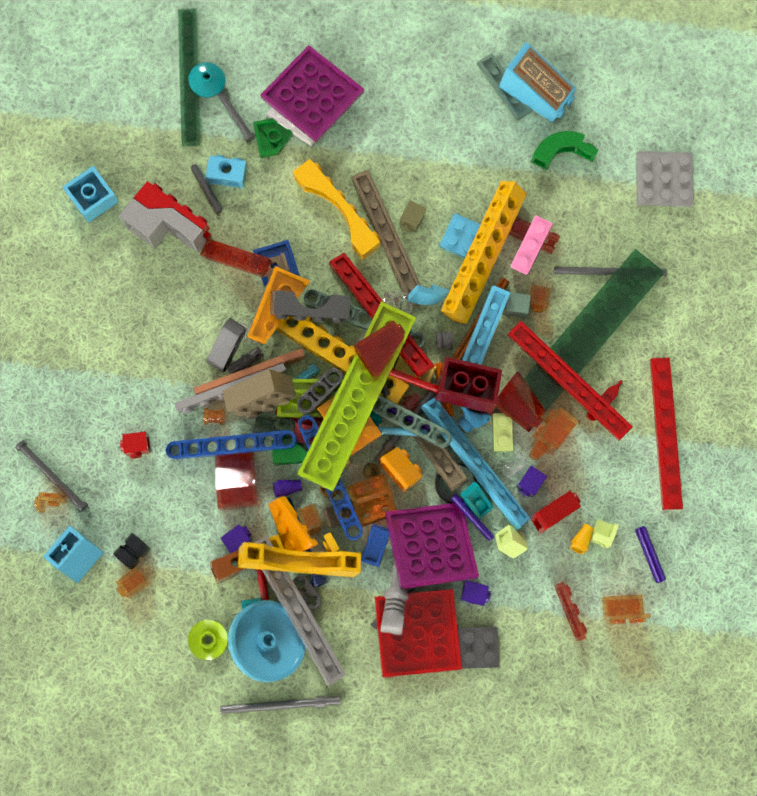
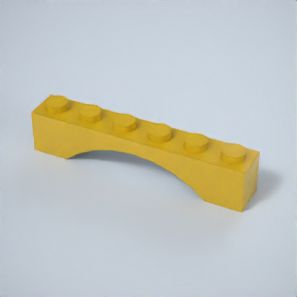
[293,159,381,260]
[238,542,361,577]

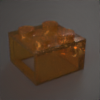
[347,474,396,527]

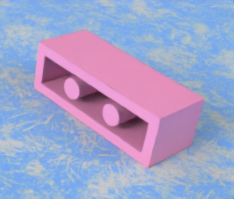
[510,215,553,275]

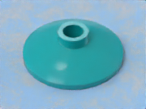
[189,62,226,98]

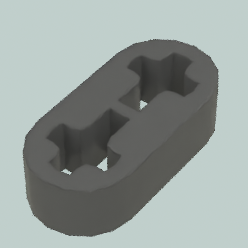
[293,576,321,610]

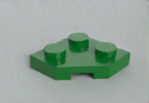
[253,118,293,158]

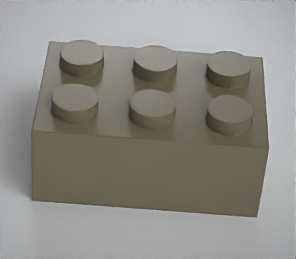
[223,369,296,419]

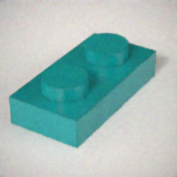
[460,481,494,520]

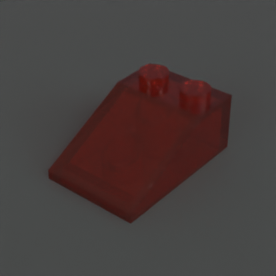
[215,452,259,511]

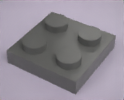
[458,627,499,669]

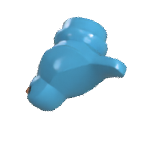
[457,407,490,433]

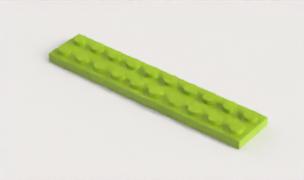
[297,301,416,492]

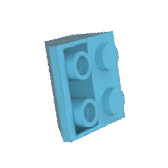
[43,526,104,583]

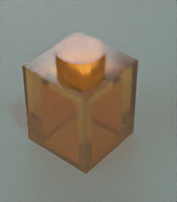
[297,503,324,535]
[116,567,149,599]

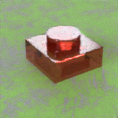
[402,392,421,412]

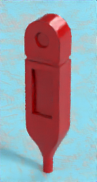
[586,380,623,421]

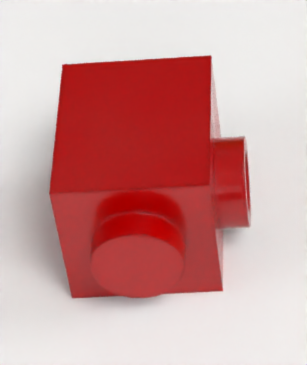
[120,431,151,459]

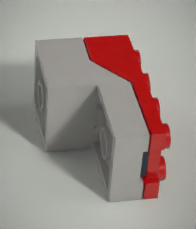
[119,181,212,253]

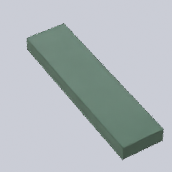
[477,53,533,121]

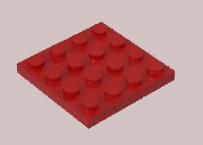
[374,589,462,678]

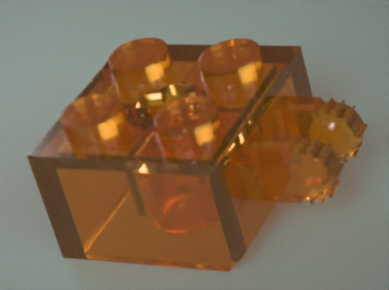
[529,407,579,461]

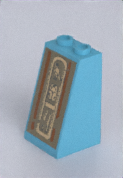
[499,42,576,123]

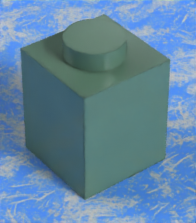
[504,292,531,318]

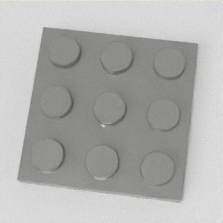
[636,151,693,207]

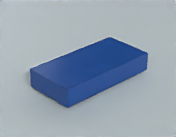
[361,524,389,567]

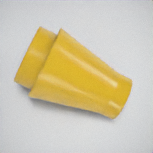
[570,524,594,554]

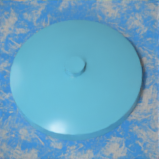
[228,600,305,682]

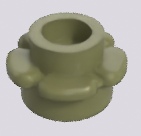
[363,463,380,482]

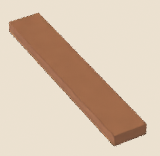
[193,348,305,395]

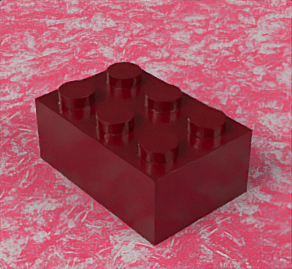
[435,357,502,413]

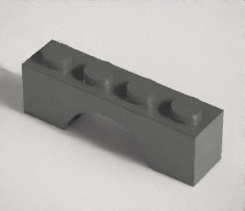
[270,290,350,324]

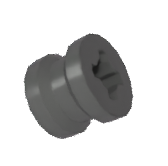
[436,330,453,350]

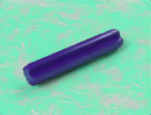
[635,526,666,583]

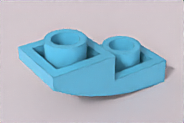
[407,284,449,305]

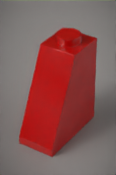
[530,491,581,534]

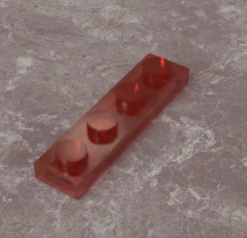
[200,239,272,278]

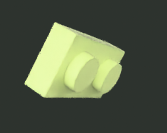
[492,413,513,452]

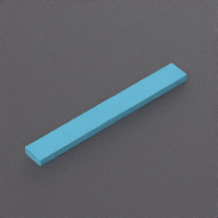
[421,397,530,530]

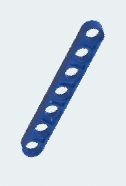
[298,415,363,541]
[165,430,298,460]

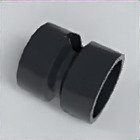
[113,533,151,570]

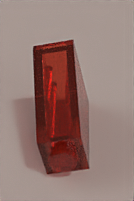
[354,320,405,381]
[496,371,546,432]

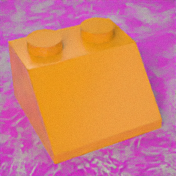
[380,447,423,493]

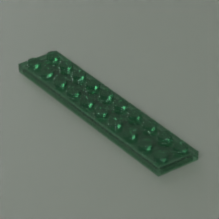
[514,249,665,415]

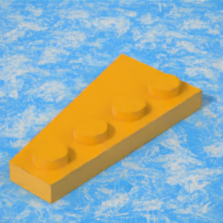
[246,266,310,345]

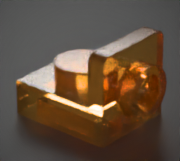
[529,285,551,313]
[34,492,67,513]

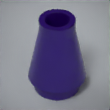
[273,479,302,498]

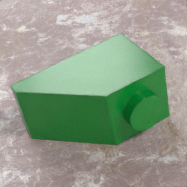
[271,436,307,466]

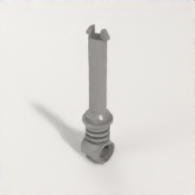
[380,561,409,635]

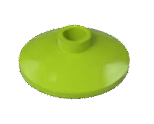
[188,620,228,660]

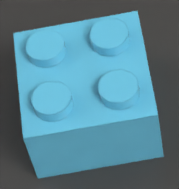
[62,166,119,223]

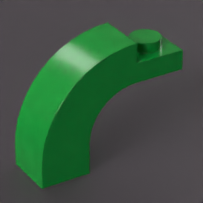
[531,131,599,170]

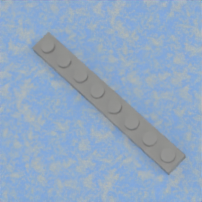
[254,536,346,686]

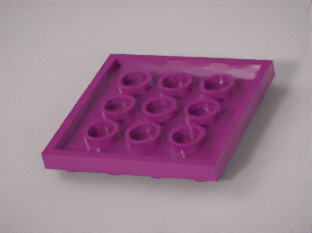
[260,45,364,143]
[385,503,479,589]

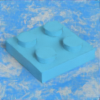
[439,213,481,258]

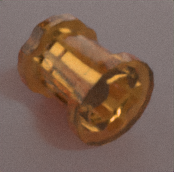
[203,408,225,426]

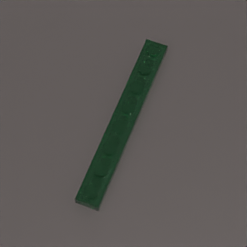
[178,8,201,147]

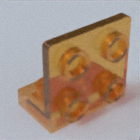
[602,594,651,624]

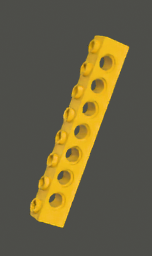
[441,181,527,324]
[276,316,409,405]

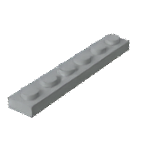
[174,363,287,414]

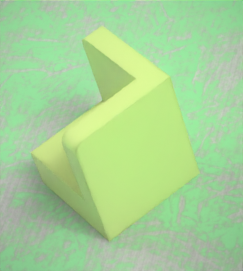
[591,520,619,548]
[495,524,528,558]

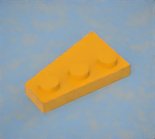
[268,496,318,552]

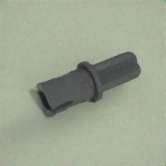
[227,346,264,374]

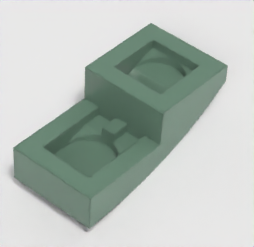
[252,416,295,437]

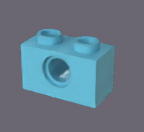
[205,155,248,188]

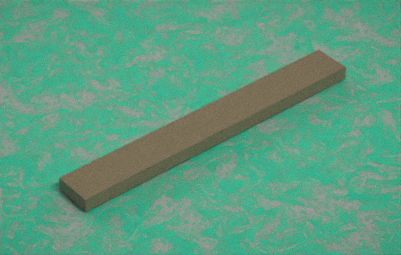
[351,170,421,309]

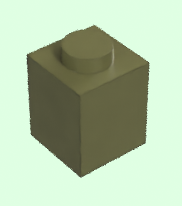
[399,200,427,233]

